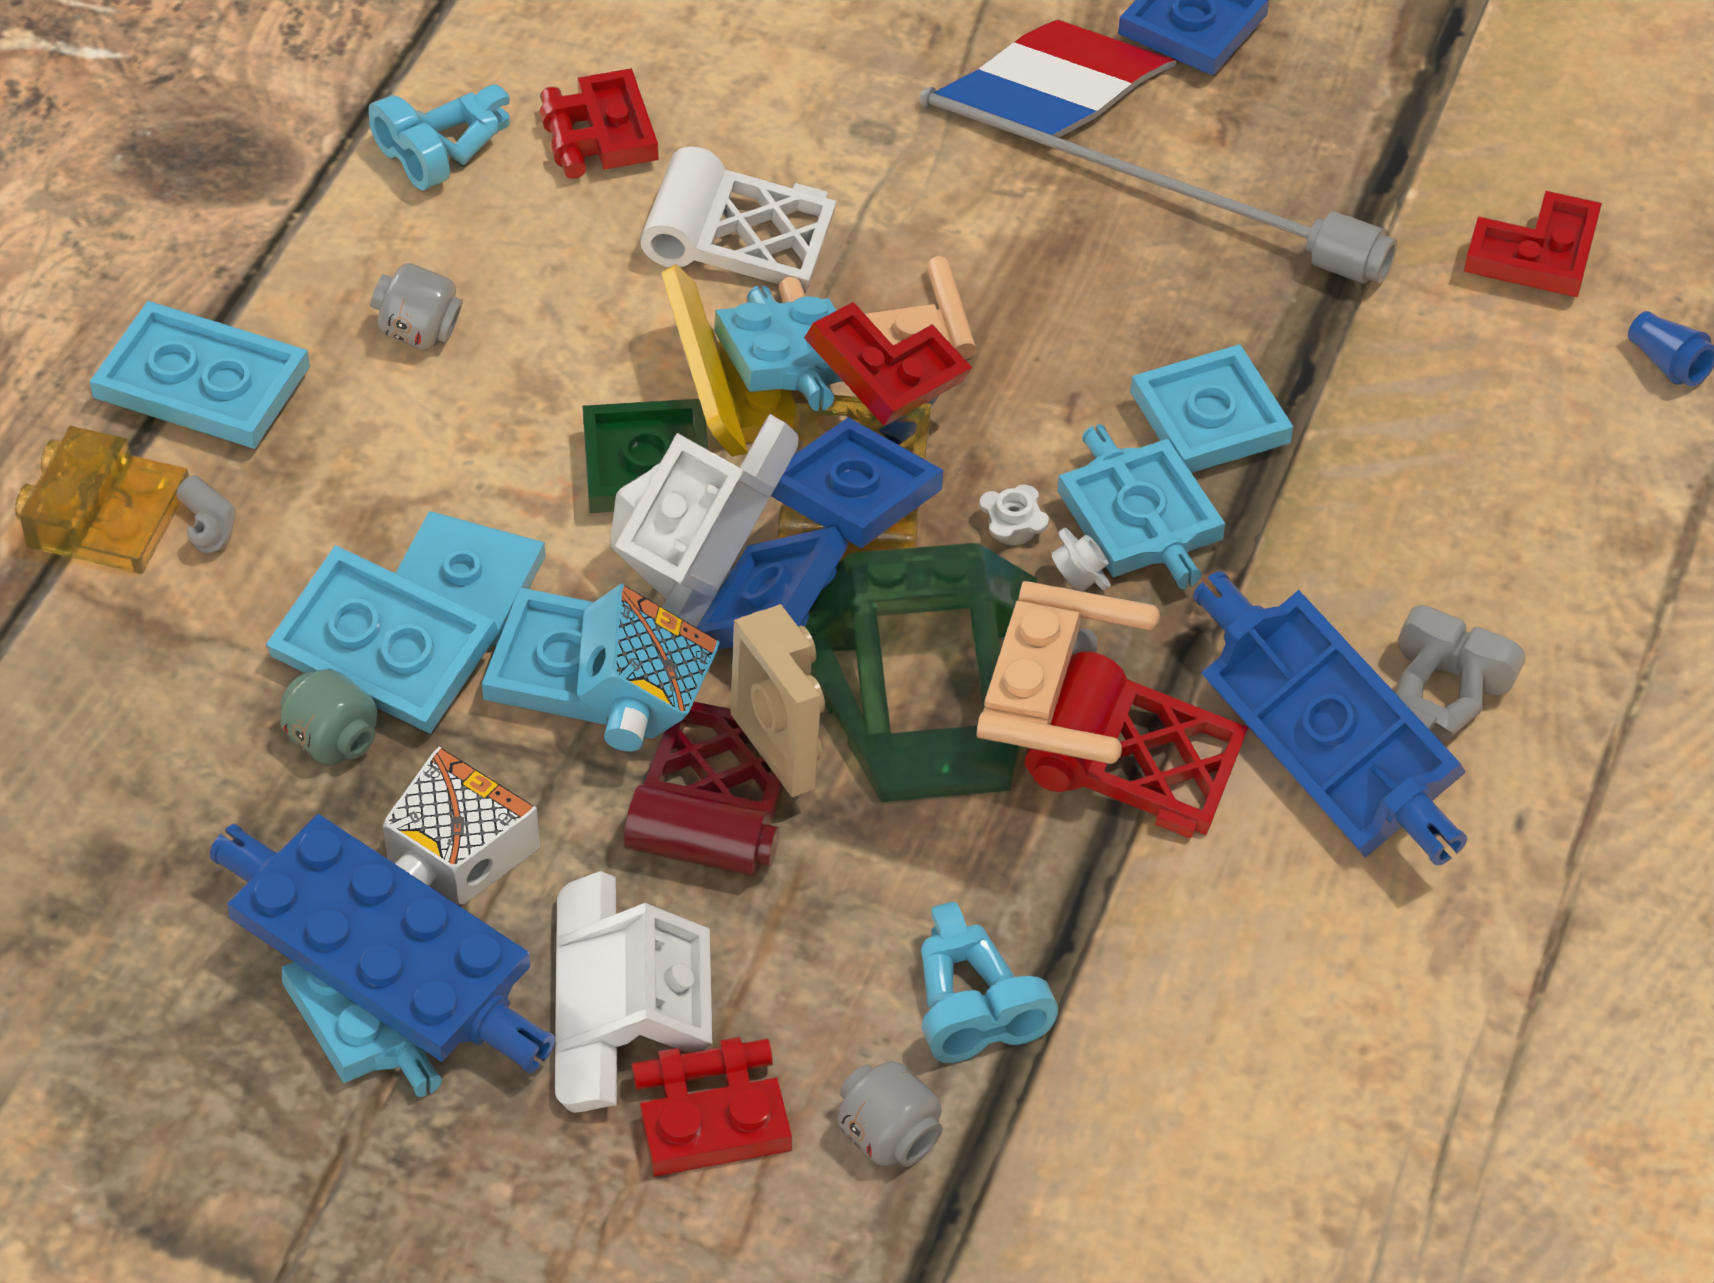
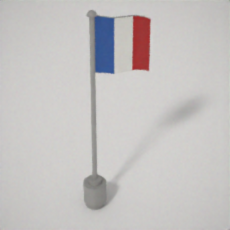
[920,20,1397,284]

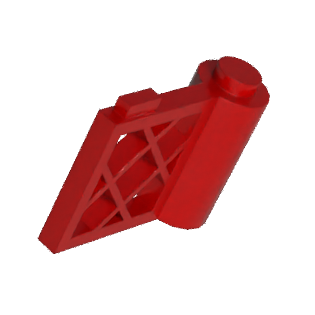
[1025,652,1249,839]

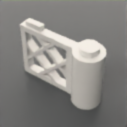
[640,146,836,292]

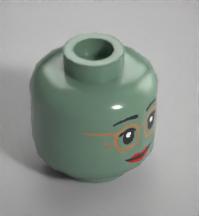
[281,669,377,766]

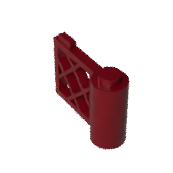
[624,701,784,876]

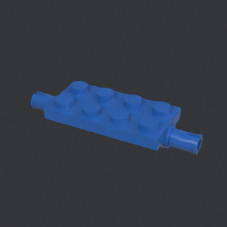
[1193,571,1467,866]
[210,813,555,1073]

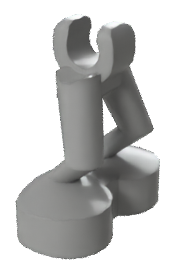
[1396,605,1526,742]

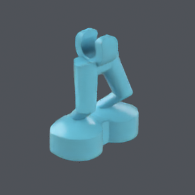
[369,84,510,191]
[921,902,1058,1063]

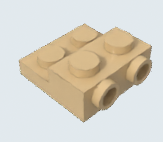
[731,604,825,797]

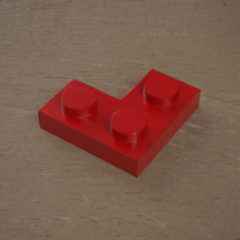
[1463,190,1602,298]
[804,302,972,426]

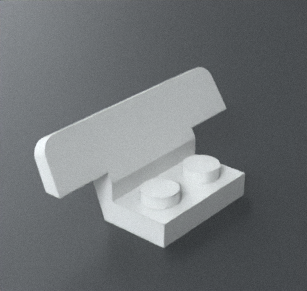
[614,414,799,627]
[555,871,712,1113]

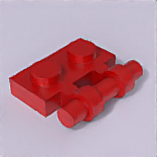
[539,68,659,179]
[631,1037,792,1177]

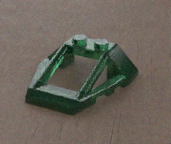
[804,543,1037,802]

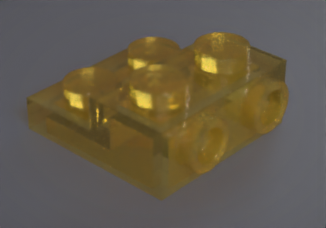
[15,426,189,574]

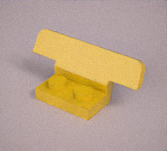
[662,264,800,457]

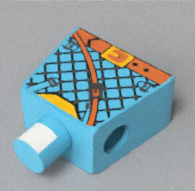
[577,583,720,751]

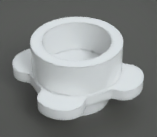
[979,485,1049,545]
[1052,527,1111,592]

